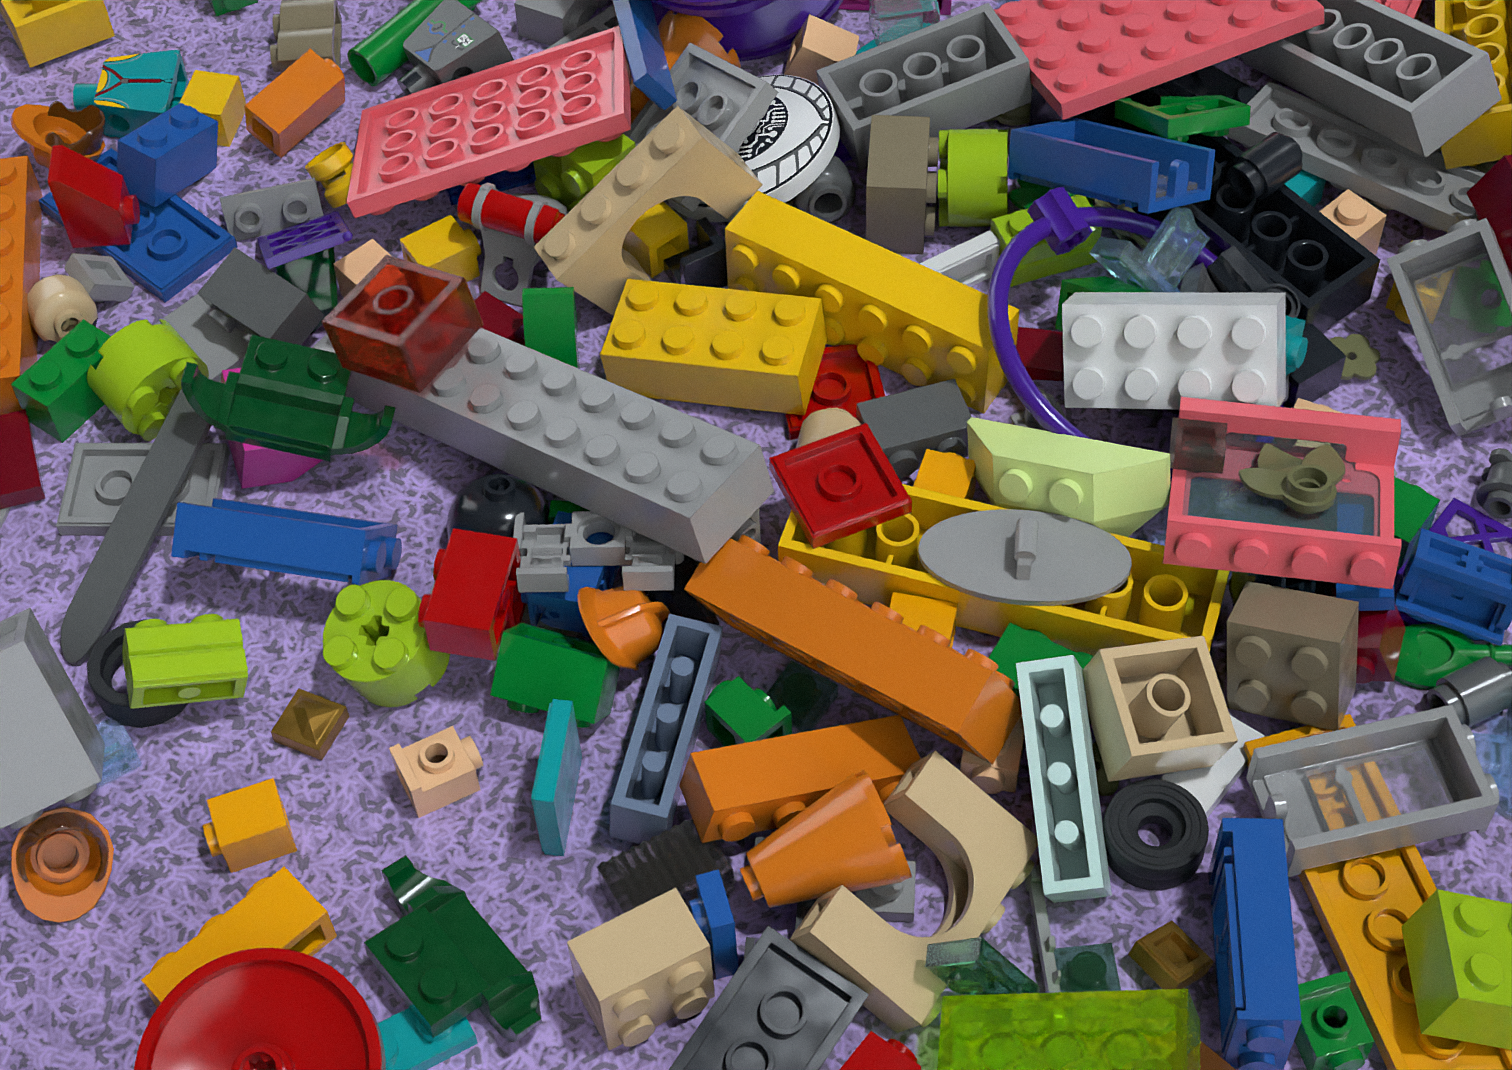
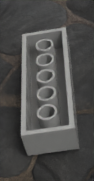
[1241,0,1502,158]

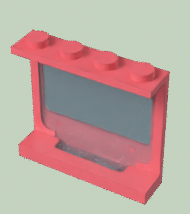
[1163,397,1401,589]

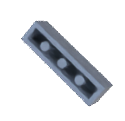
[609,614,723,850]

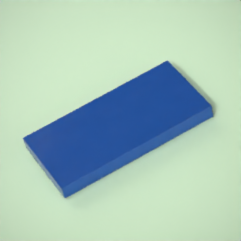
[38,148,238,303]

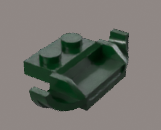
[181,334,396,462]
[364,855,542,1042]

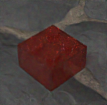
[321,255,483,393]

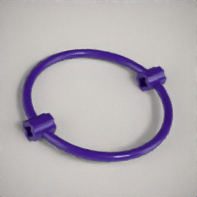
[987,187,1285,507]

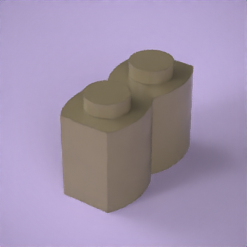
[270,0,342,73]

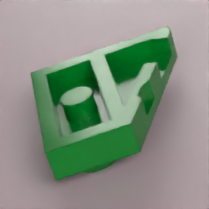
[1114,95,1251,142]

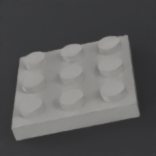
[624,43,779,212]

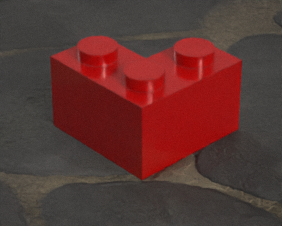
[418,528,526,661]

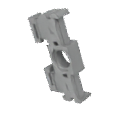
[513,511,684,593]

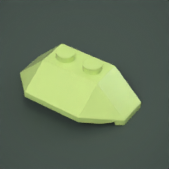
[967,417,1170,537]

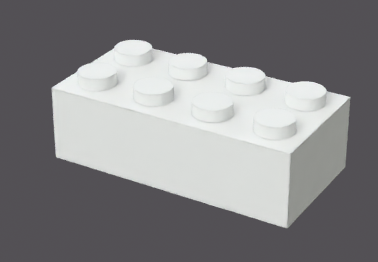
[1062,292,1286,410]

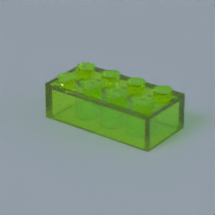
[937,989,1200,1070]

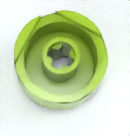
[938,129,1008,227]
[87,319,209,441]
[322,580,450,707]

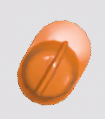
[577,586,671,671]

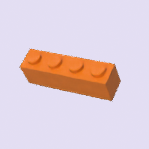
[679,714,921,843]

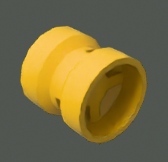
[305,142,353,208]

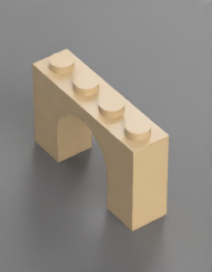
[534,106,763,316]
[789,750,1038,1033]

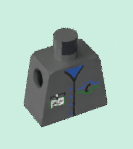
[397,0,514,95]

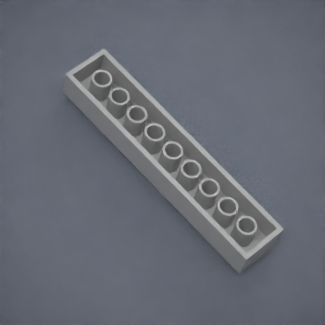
[312,286,774,564]

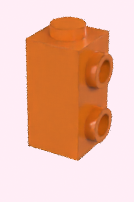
[244,49,345,158]

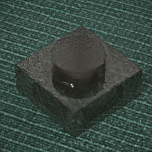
[1169,418,1228,474]

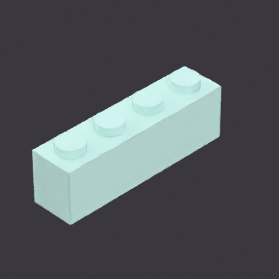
[1016,655,1112,903]

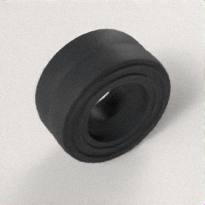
[1103,779,1209,890]

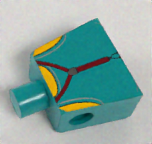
[73,50,189,138]

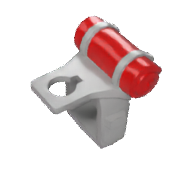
[457,182,569,306]

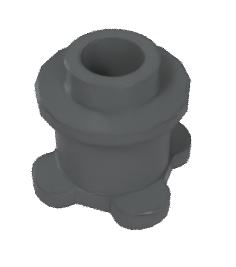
[1476,448,1512,519]

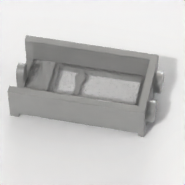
[1387,218,1512,436]
[1246,705,1499,877]

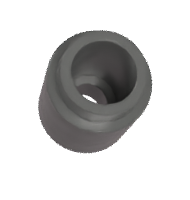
[1427,656,1512,727]

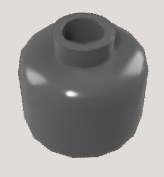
[793,155,856,223]

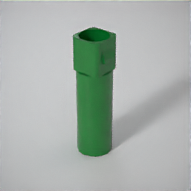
[347,0,482,87]

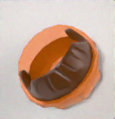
[10,101,105,168]
[11,806,114,923]

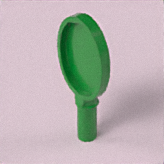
[1394,623,1512,690]

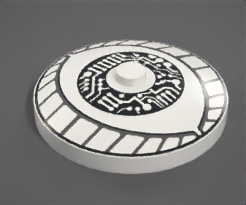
[667,75,840,222]

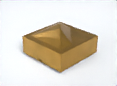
[271,688,350,760]
[1128,920,1214,997]

